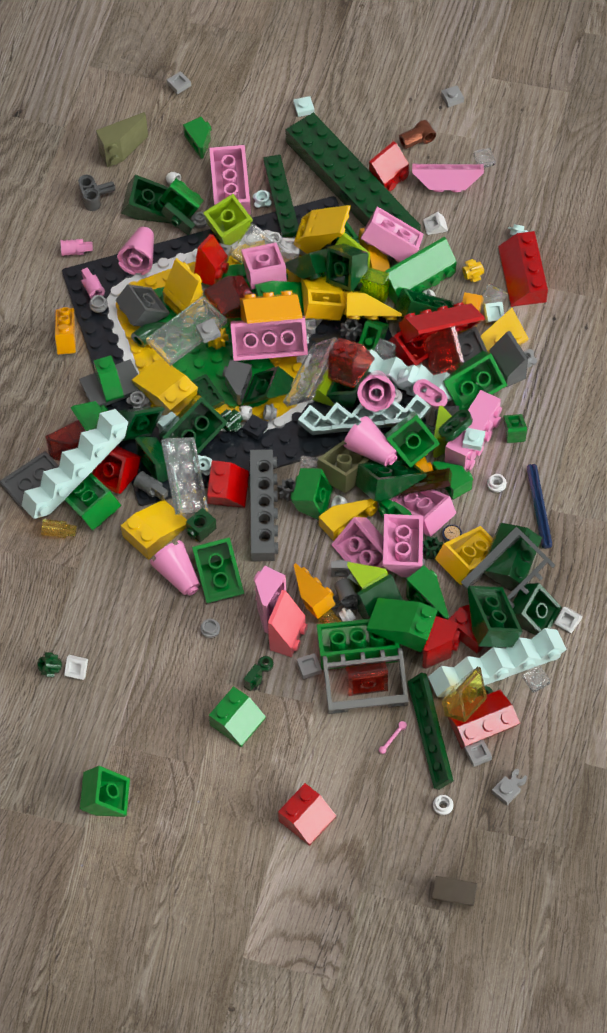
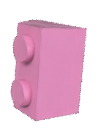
[241,242,287,289]

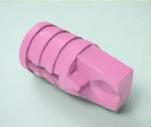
[60,239,93,256]
[81,268,105,299]

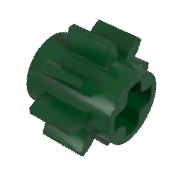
[220,409,243,432]
[423,536,443,560]
[37,652,62,677]

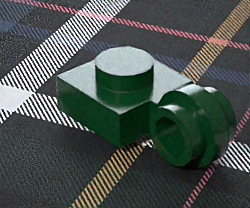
[243,656,274,691]

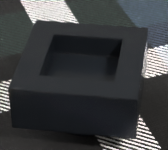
[242,414,268,440]

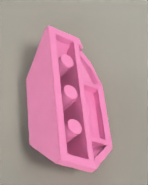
[412,164,484,192]

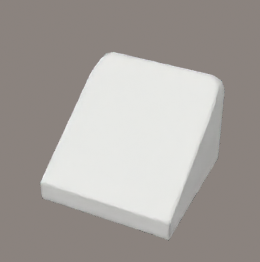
[423,212,448,235]
[554,607,583,633]

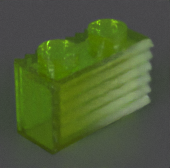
[360,267,389,304]

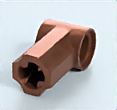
[399,120,437,149]

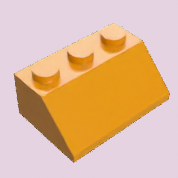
[240,290,302,324]

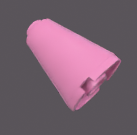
[117,227,154,275]
[357,370,396,412]
[344,416,397,466]
[150,540,200,596]

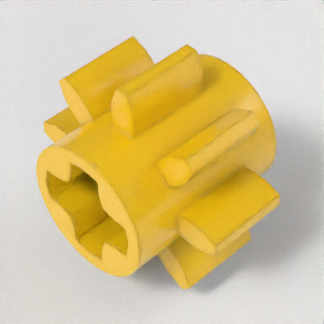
[462,259,484,283]
[208,325,229,349]

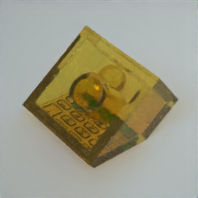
[442,666,487,722]

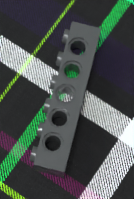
[250,450,278,561]

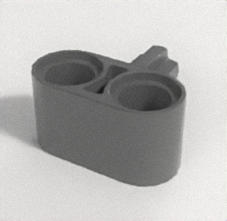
[78,174,115,211]
[327,578,361,612]

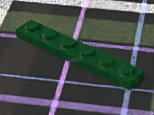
[263,154,299,238]
[408,672,454,790]

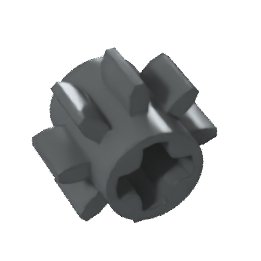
[340,318,362,341]
[277,477,296,502]

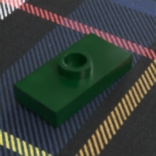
[161,202,196,235]
[192,374,225,409]

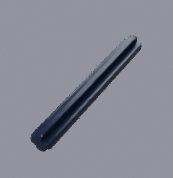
[527,464,552,549]

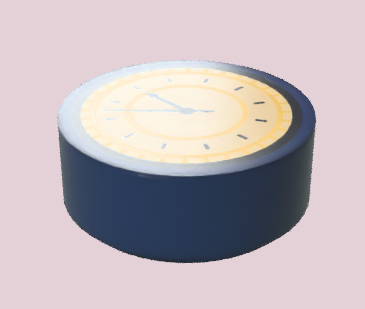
[442,525,462,542]

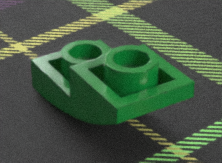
[378,499,412,518]

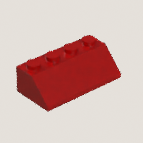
[498,231,548,307]
[399,302,485,344]

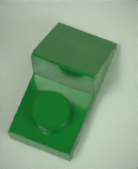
[503,414,527,443]

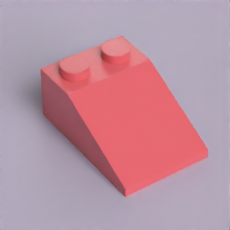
[268,590,308,657]

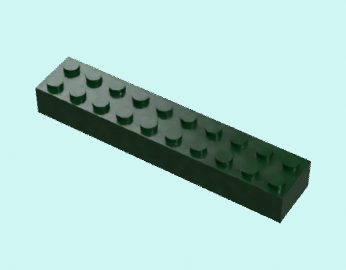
[285,112,421,232]

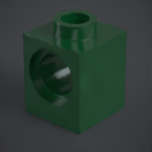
[186,507,217,542]

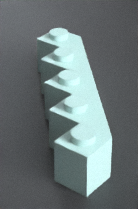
[327,342,452,402]
[298,394,431,435]
[22,409,128,519]
[428,628,567,699]

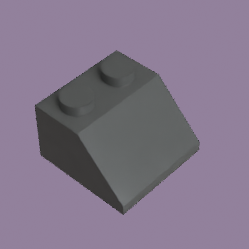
[116,284,170,327]
[489,331,528,387]

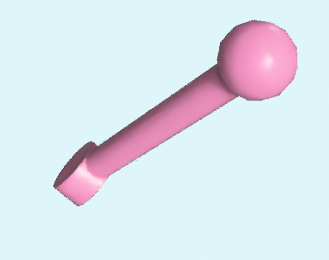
[379,721,407,754]

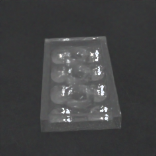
[146,296,227,366]
[283,338,340,406]
[161,437,208,515]

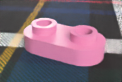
[413,379,448,409]

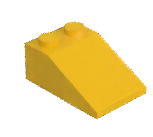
[132,358,198,415]
[121,500,187,560]
[435,526,493,585]

